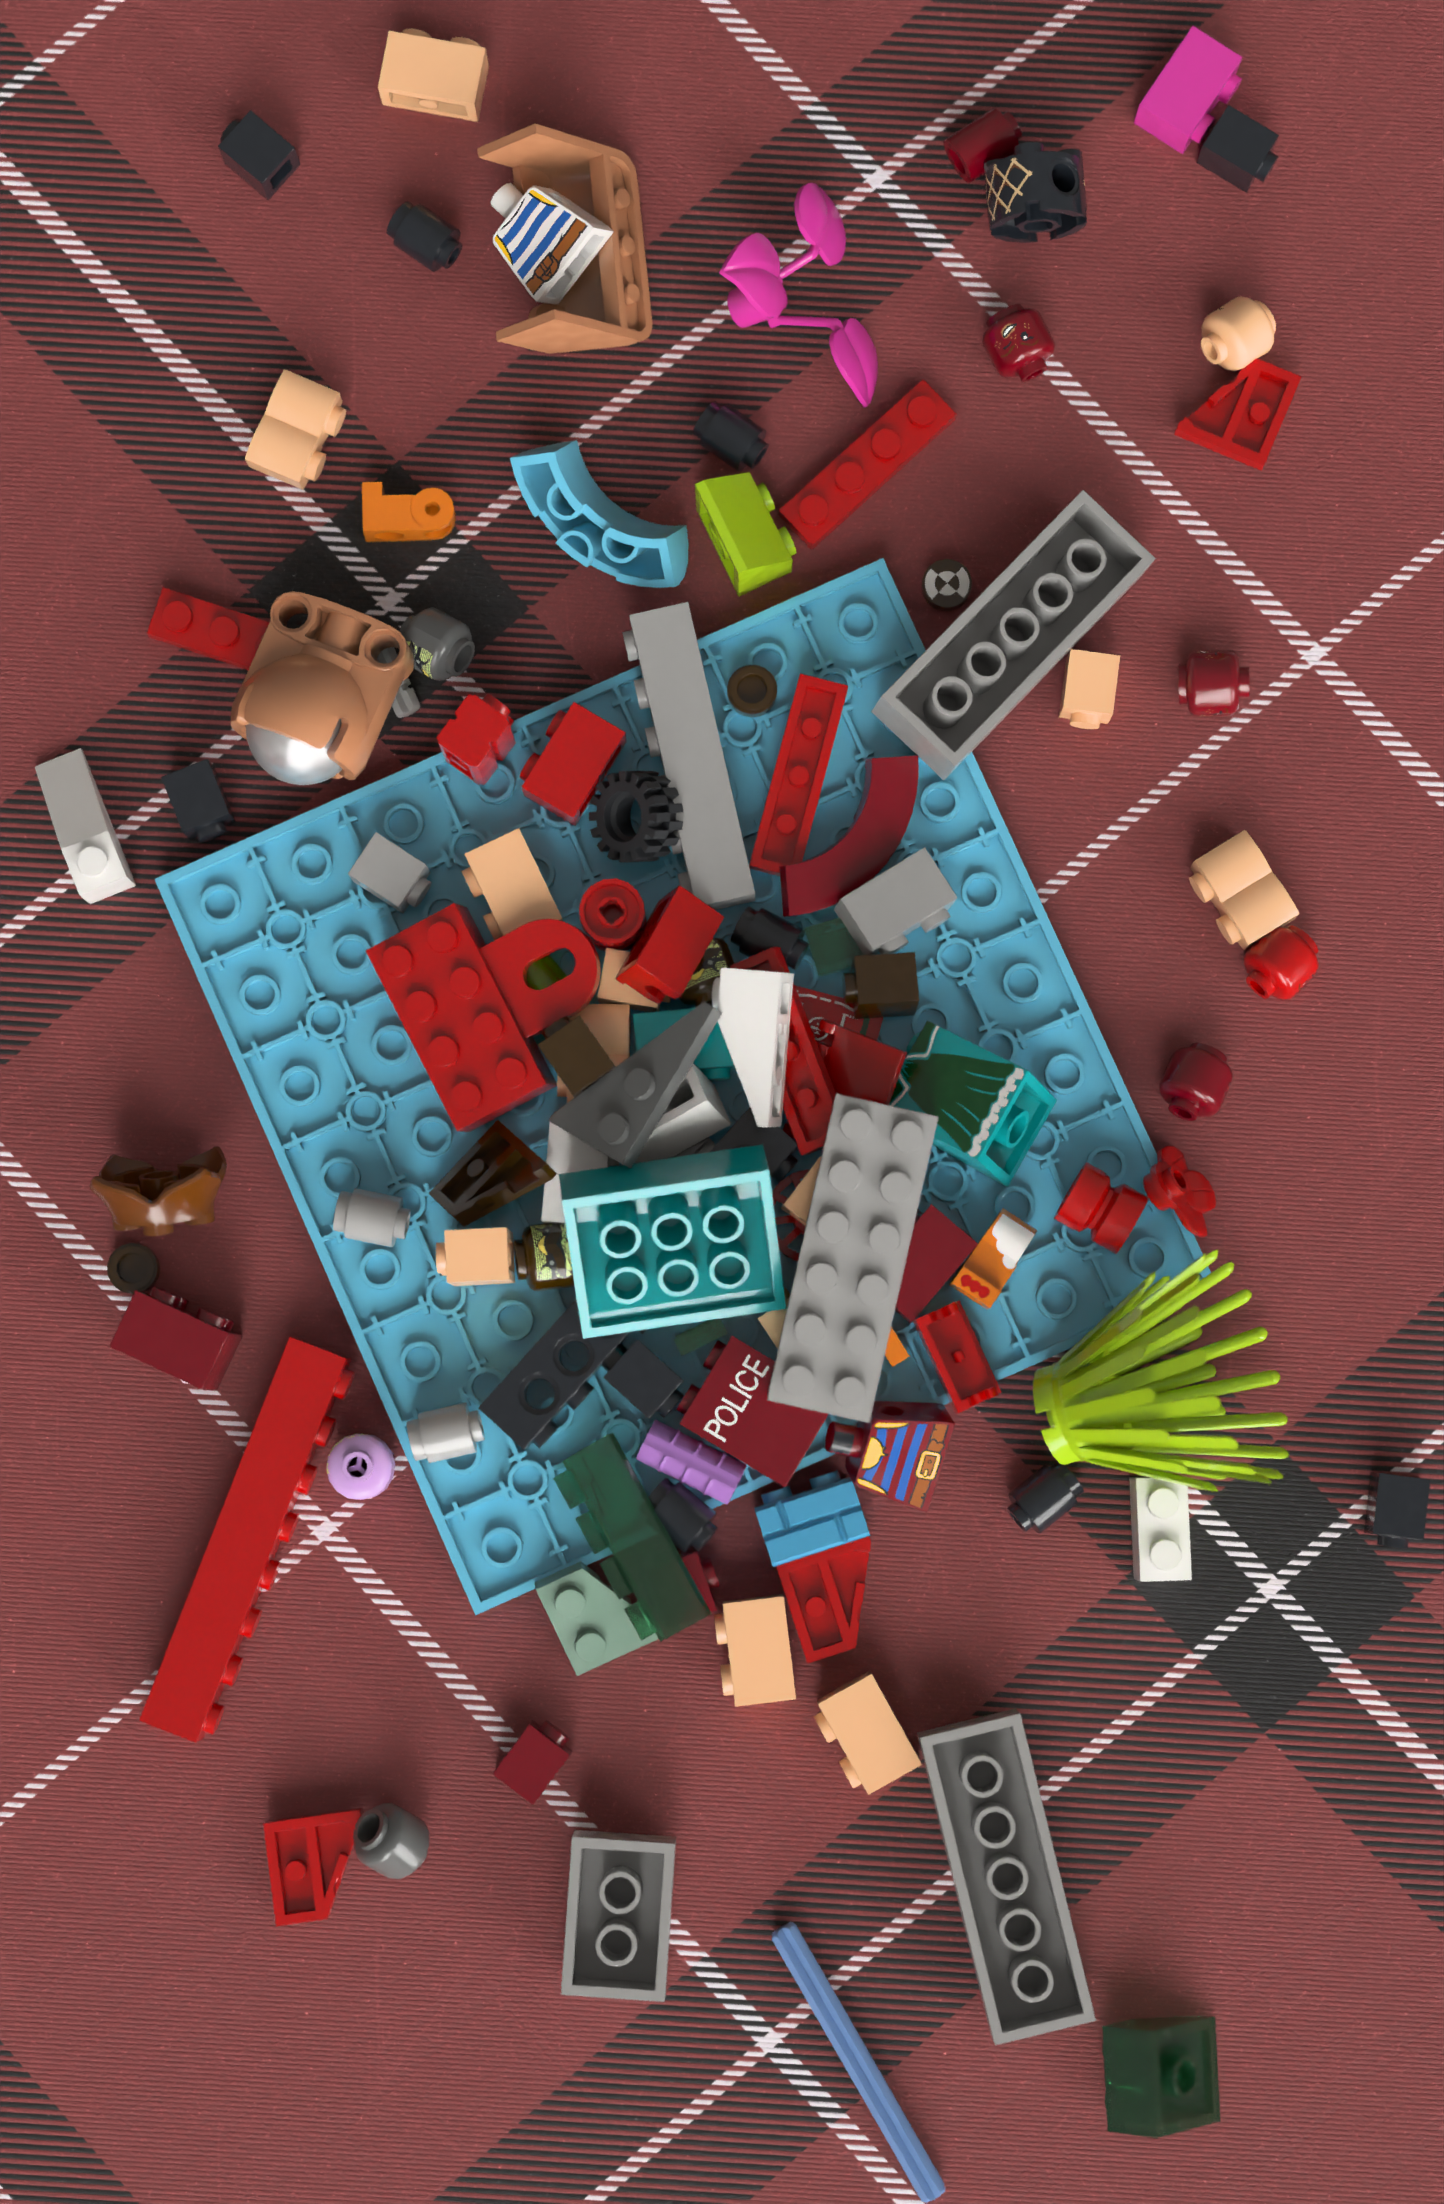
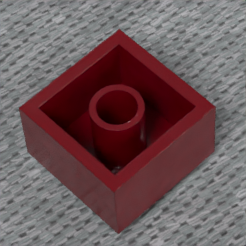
[109,1286,243,1391]

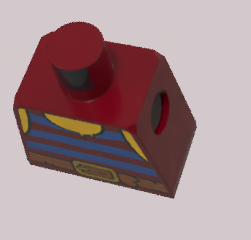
[825,1401,955,1512]

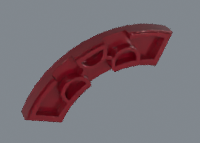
[779,755,919,917]

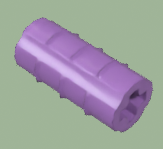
[636,1420,747,1505]

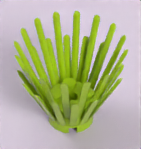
[1033,1250,1289,1492]

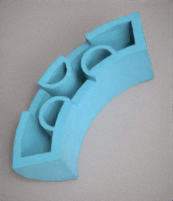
[510,440,689,588]

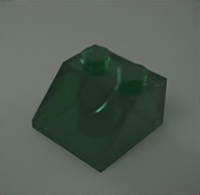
[1102,2016,1220,2138]

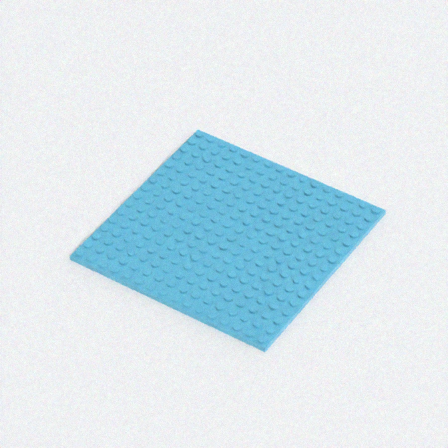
[155,558,1211,1616]

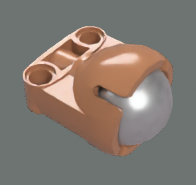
[231,591,415,785]

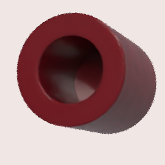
[943,108,1022,183]

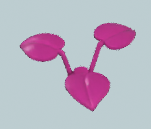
[719,183,878,408]

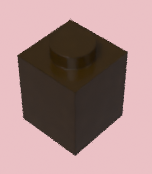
[842,952,919,1019]
[538,1016,616,1098]

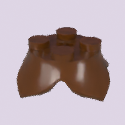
[89,1147,227,1236]

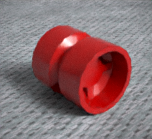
[579,878,646,952]
[1054,1162,1149,1254]

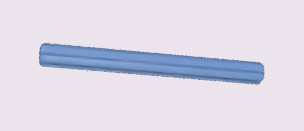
[772,1922,945,2203]

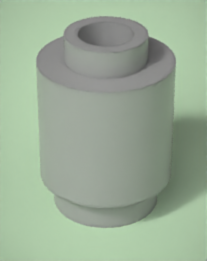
[333,1188,411,1247]
[407,1402,485,1463]

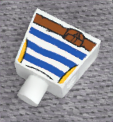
[491,183,614,305]

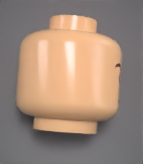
[1201,296,1276,371]

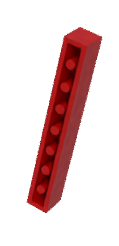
[139,1336,355,1743]

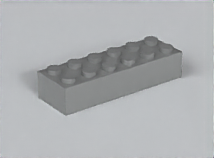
[871,490,1156,780]
[767,1094,938,1423]
[917,1708,1096,2045]

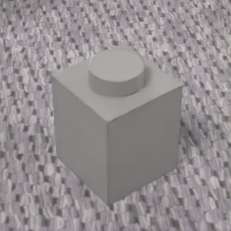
[348,832,431,914]

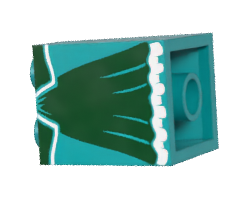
[889,1021,1057,1187]

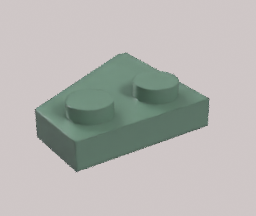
[534,1561,666,1676]

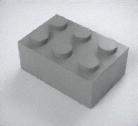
[561,1830,676,2002]

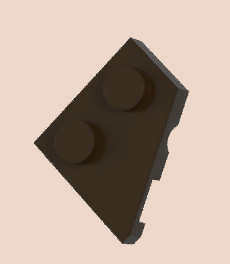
[428,1120,557,1227]

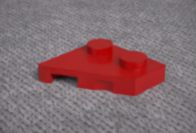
[1174,358,1302,471]
[776,1536,871,1664]
[263,1807,363,1927]

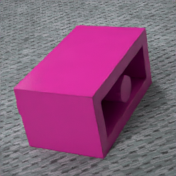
[1134,26,1242,154]

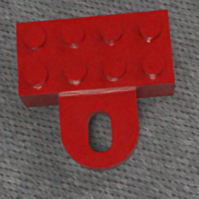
[366,903,601,1132]

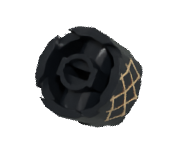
[984,142,1087,243]

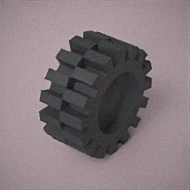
[589,771,683,862]

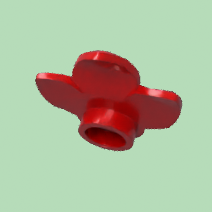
[1143,1145,1216,1237]

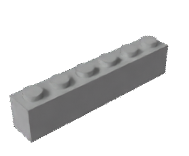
[622,602,755,910]

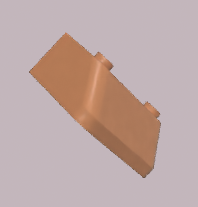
[477,123,652,354]

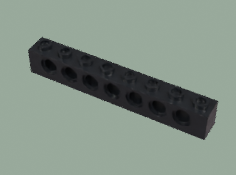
[478,1107,799,1450]

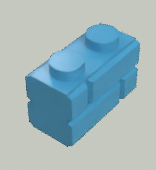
[754,1470,870,1567]

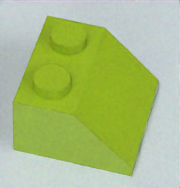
[695,472,797,597]

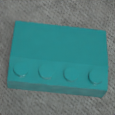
[559,1145,786,1339]

